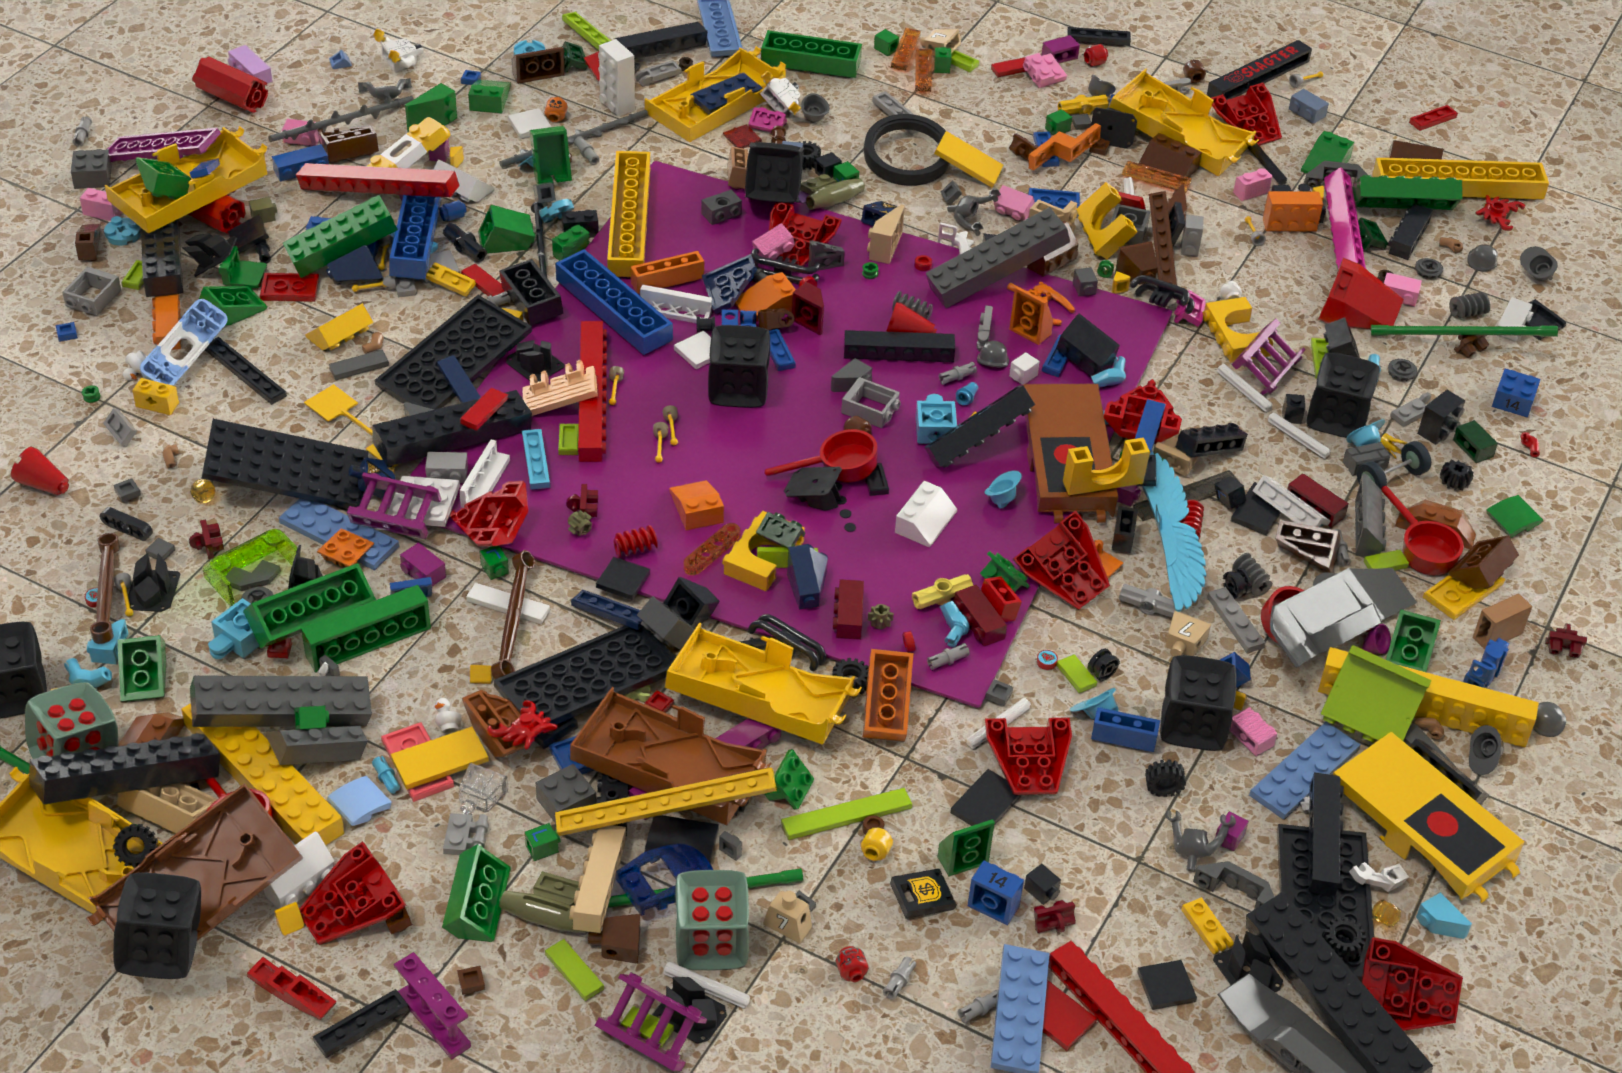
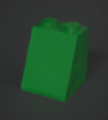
[478,205,535,254]

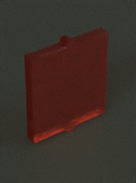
[723,124,762,149]

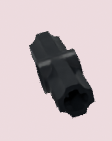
[443,223,487,262]

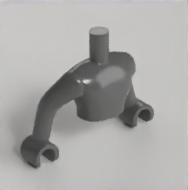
[358,78,412,100]
[947,188,1001,236]
[1165,810,1236,871]

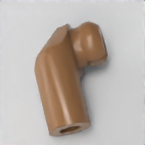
[1439,237,1463,253]
[362,332,384,354]
[162,444,179,468]
[1415,717,1444,740]

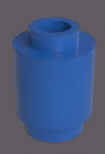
[439,200,467,221]

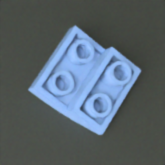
[327,776,392,826]

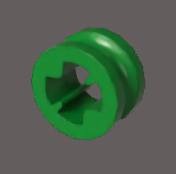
[1097,260,1114,278]
[862,262,878,279]
[81,385,101,403]

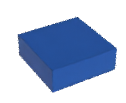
[461,70,481,85]
[55,322,78,342]

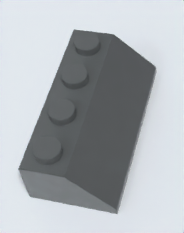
[1355,474,1386,557]
[265,726,368,765]

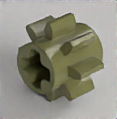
[568,510,592,536]
[868,604,894,629]

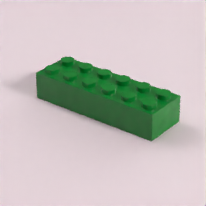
[761,30,862,78]
[1352,175,1462,210]
[282,195,398,278]
[243,563,376,649]
[301,585,431,673]

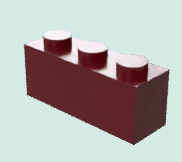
[1287,473,1349,528]
[833,579,864,640]
[953,584,1007,647]

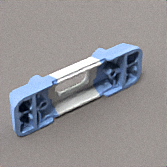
[140,299,228,386]

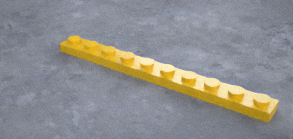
[555,767,777,836]

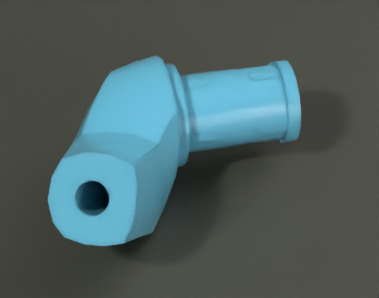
[1091,356,1126,388]
[940,601,969,647]
[64,658,112,688]

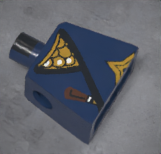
[861,201,897,226]
[348,458,395,499]

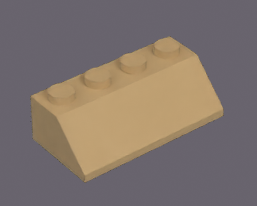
[116,783,217,833]

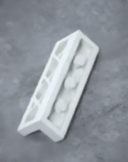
[640,285,712,323]
[460,439,510,508]
[1253,475,1330,527]

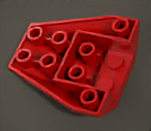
[1211,83,1282,145]
[769,202,842,267]
[1318,258,1404,329]
[1013,510,1110,610]
[985,717,1072,795]
[299,841,407,945]
[1361,937,1463,1031]

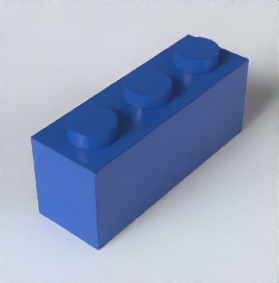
[272,144,329,182]
[1091,707,1160,752]

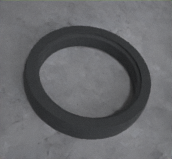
[864,114,950,186]

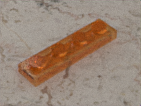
[891,28,921,71]
[915,48,932,92]
[1122,161,1192,193]

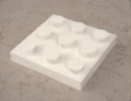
[387,476,460,527]

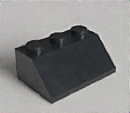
[1056,313,1120,376]

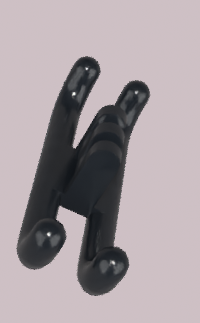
[751,248,820,284]
[1130,275,1195,314]
[748,614,826,672]

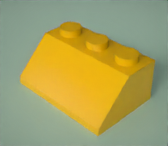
[305,303,374,351]

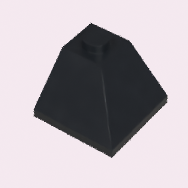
[663,577,720,629]

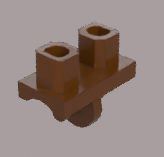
[1009,133,1038,162]
[1454,335,1490,358]

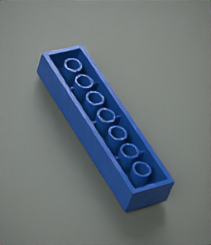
[389,195,442,279]
[555,249,673,355]

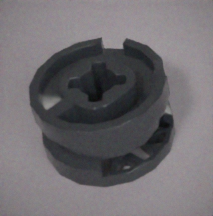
[1223,568,1252,599]
[1087,648,1120,681]

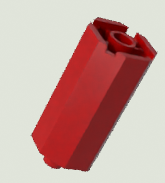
[192,56,269,113]
[188,194,246,234]

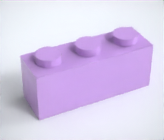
[228,45,272,83]

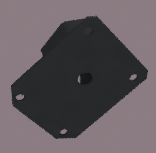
[1091,107,1137,149]
[182,233,237,277]
[506,340,564,382]
[784,467,842,511]
[288,545,323,589]
[128,553,181,612]
[1213,931,1283,992]
[652,977,727,1044]

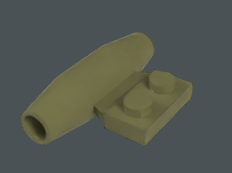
[800,174,865,210]
[500,871,588,934]

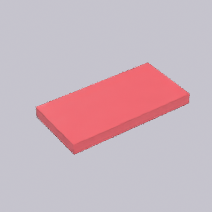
[381,722,454,802]

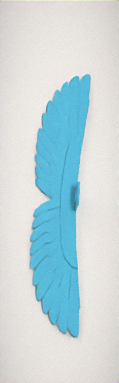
[1142,451,1206,612]

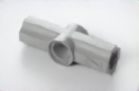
[1119,584,1176,618]

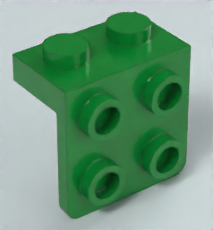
[219,246,267,288]

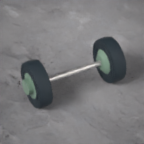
[1357,441,1432,493]

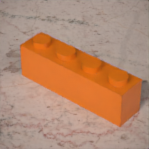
[631,251,705,294]
[152,294,181,350]

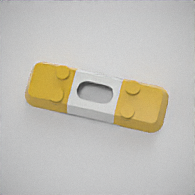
[367,117,451,194]

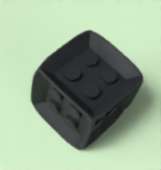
[745,142,804,203]
[708,325,770,407]
[1307,353,1380,438]
[0,621,47,718]
[1160,655,1237,750]
[113,873,201,979]

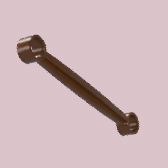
[90,533,120,644]
[491,550,535,679]

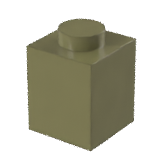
[249,197,277,223]

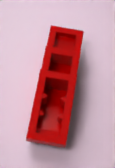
[247,957,337,1020]

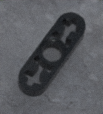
[99,507,153,541]

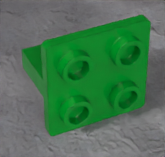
[980,551,1030,593]
[764,749,814,810]

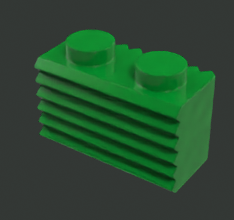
[552,225,590,261]

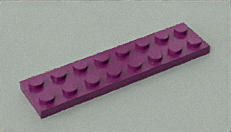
[107,128,221,162]

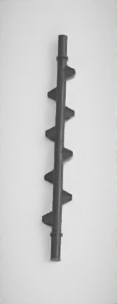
[268,96,414,142]
[499,109,648,167]

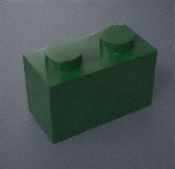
[1453,420,1498,463]

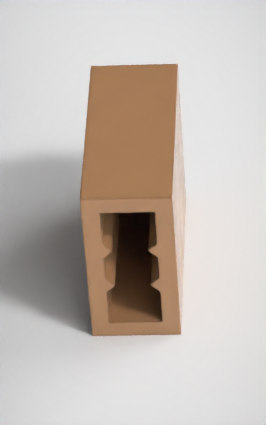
[1472,593,1533,650]

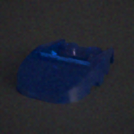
[616,844,713,916]

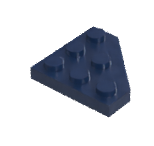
[702,254,757,314]

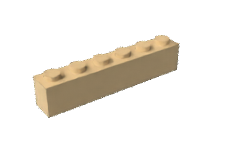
[569,825,626,933]

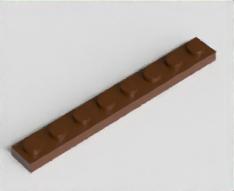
[1149,191,1177,299]

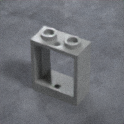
[62,267,121,316]
[841,377,901,428]

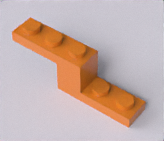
[1028,123,1101,171]

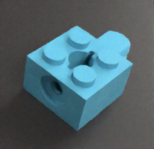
[915,394,957,444]
[208,598,259,659]

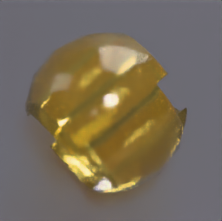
[190,478,216,503]
[1372,899,1401,928]

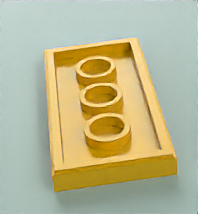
[934,131,1004,188]
[1423,575,1505,620]
[391,727,489,790]

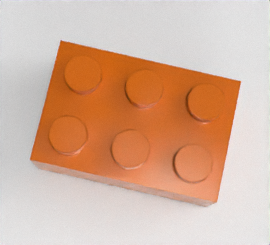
[1263,191,1323,232]

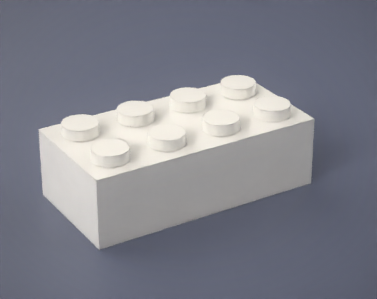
[598,39,635,117]

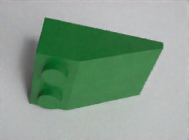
[468,79,511,114]
[405,83,457,133]
[1301,131,1355,180]
[136,157,191,200]
[199,286,268,325]
[1386,609,1441,672]
[117,635,166,702]
[937,819,995,877]

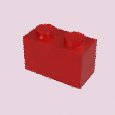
[981,576,1022,622]

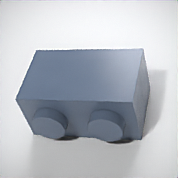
[1289,89,1329,124]

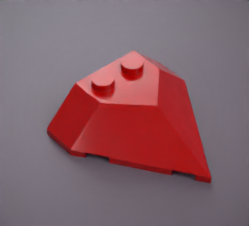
[1104,379,1182,444]
[449,481,528,546]

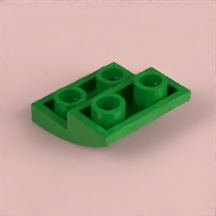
[1486,495,1544,538]

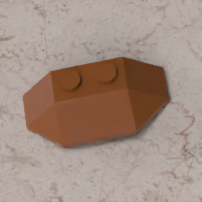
[1395,499,1476,549]
[462,690,525,757]
[118,712,184,746]

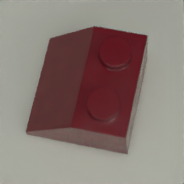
[792,282,824,335]

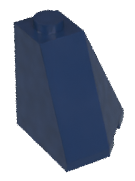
[326,245,383,281]
[787,544,828,610]

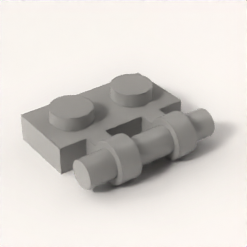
[443,813,489,855]

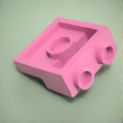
[1023,53,1067,88]

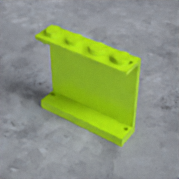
[1320,645,1432,743]

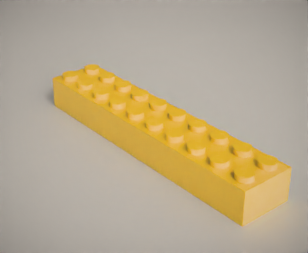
[607,151,650,277]
[1372,158,1549,200]
[1318,647,1539,748]
[181,703,344,846]

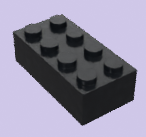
[499,259,564,325]

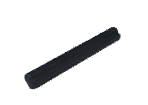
[1248,143,1287,185]

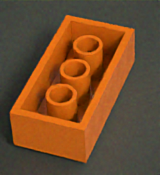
[862,649,913,742]

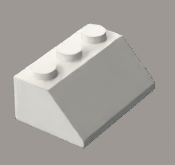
[433,159,494,202]
[895,481,957,547]
[264,831,335,909]

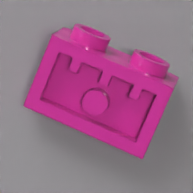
[748,107,787,132]
[1174,289,1206,327]

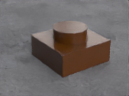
[1089,138,1110,156]
[385,907,413,935]
[457,966,485,995]

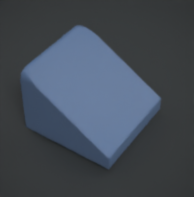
[329,50,352,69]

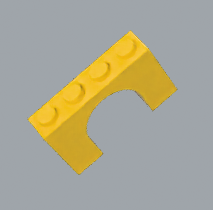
[1076,182,1138,260]
[1202,297,1274,363]
[1063,438,1150,495]
[722,511,805,591]

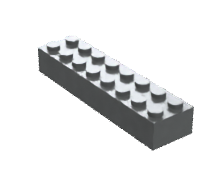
[926,207,1070,308]
[190,675,372,727]

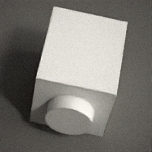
[1009,353,1040,385]

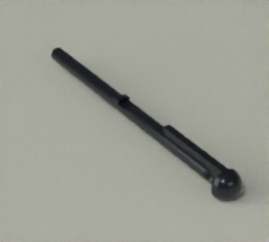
[531,202,547,277]

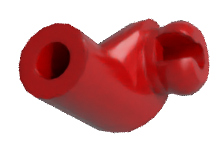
[1520,432,1540,457]

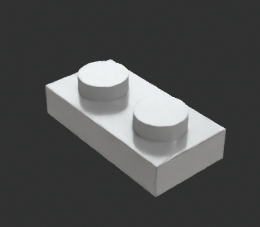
[103,408,137,447]

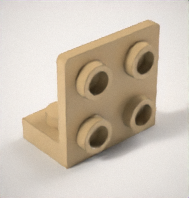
[1154,437,1199,476]

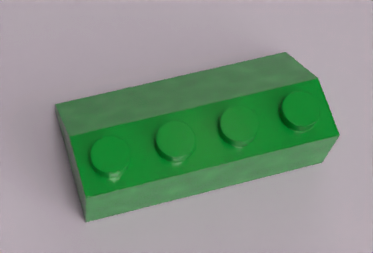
[442,844,511,942]

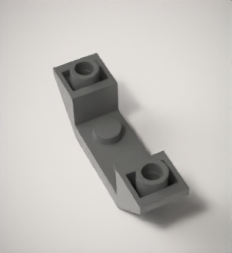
[1303,161,1368,187]
[1193,861,1275,909]

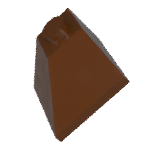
[1115,241,1158,285]

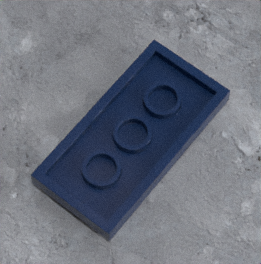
[690,72,763,115]

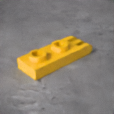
[426,262,476,297]
[1181,897,1234,954]

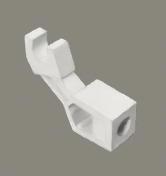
[1349,862,1409,892]

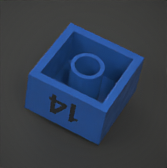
[1491,368,1541,418]
[967,861,1024,926]

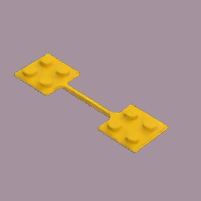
[304,384,398,467]

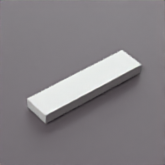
[466,583,550,624]

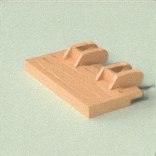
[523,360,598,416]

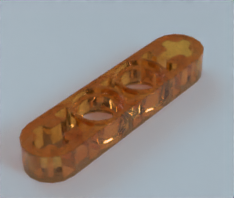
[684,523,740,575]

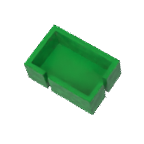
[529,126,572,184]

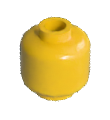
[861,828,893,861]

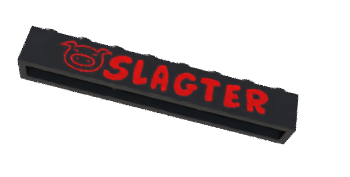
[1207,40,1312,100]

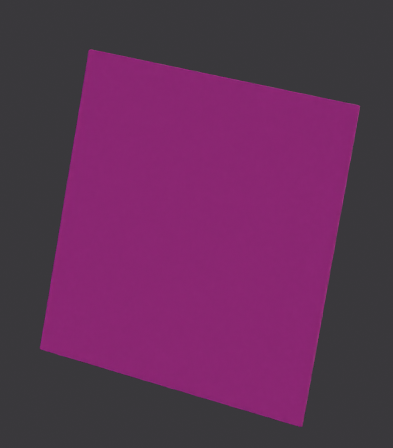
[388,161,1172,708]

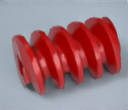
[1179,500,1204,541]
[613,525,658,558]

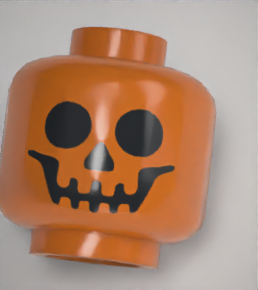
[544,97,568,122]

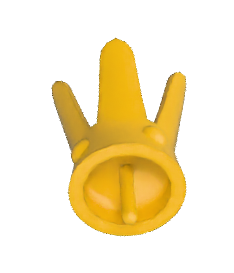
[1380,433,1407,458]

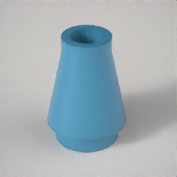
[956,382,978,405]

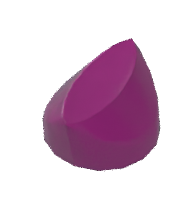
[1362,623,1391,654]

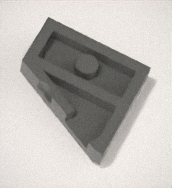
[808,241,845,271]

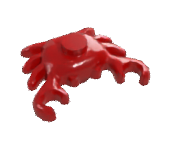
[1475,195,1525,231]
[487,700,557,750]

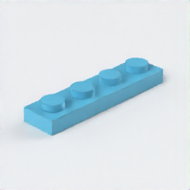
[522,429,550,490]

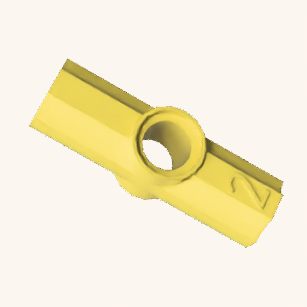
[912,574,973,609]

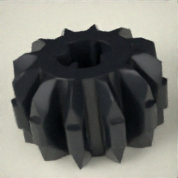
[1440,459,1474,491]

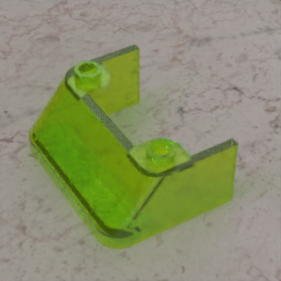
[203,529,298,607]

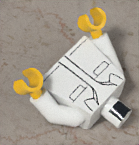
[373,29,423,72]
[760,71,801,115]

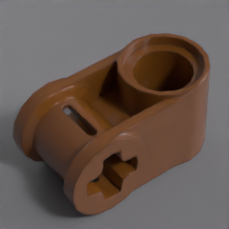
[758,308,794,330]

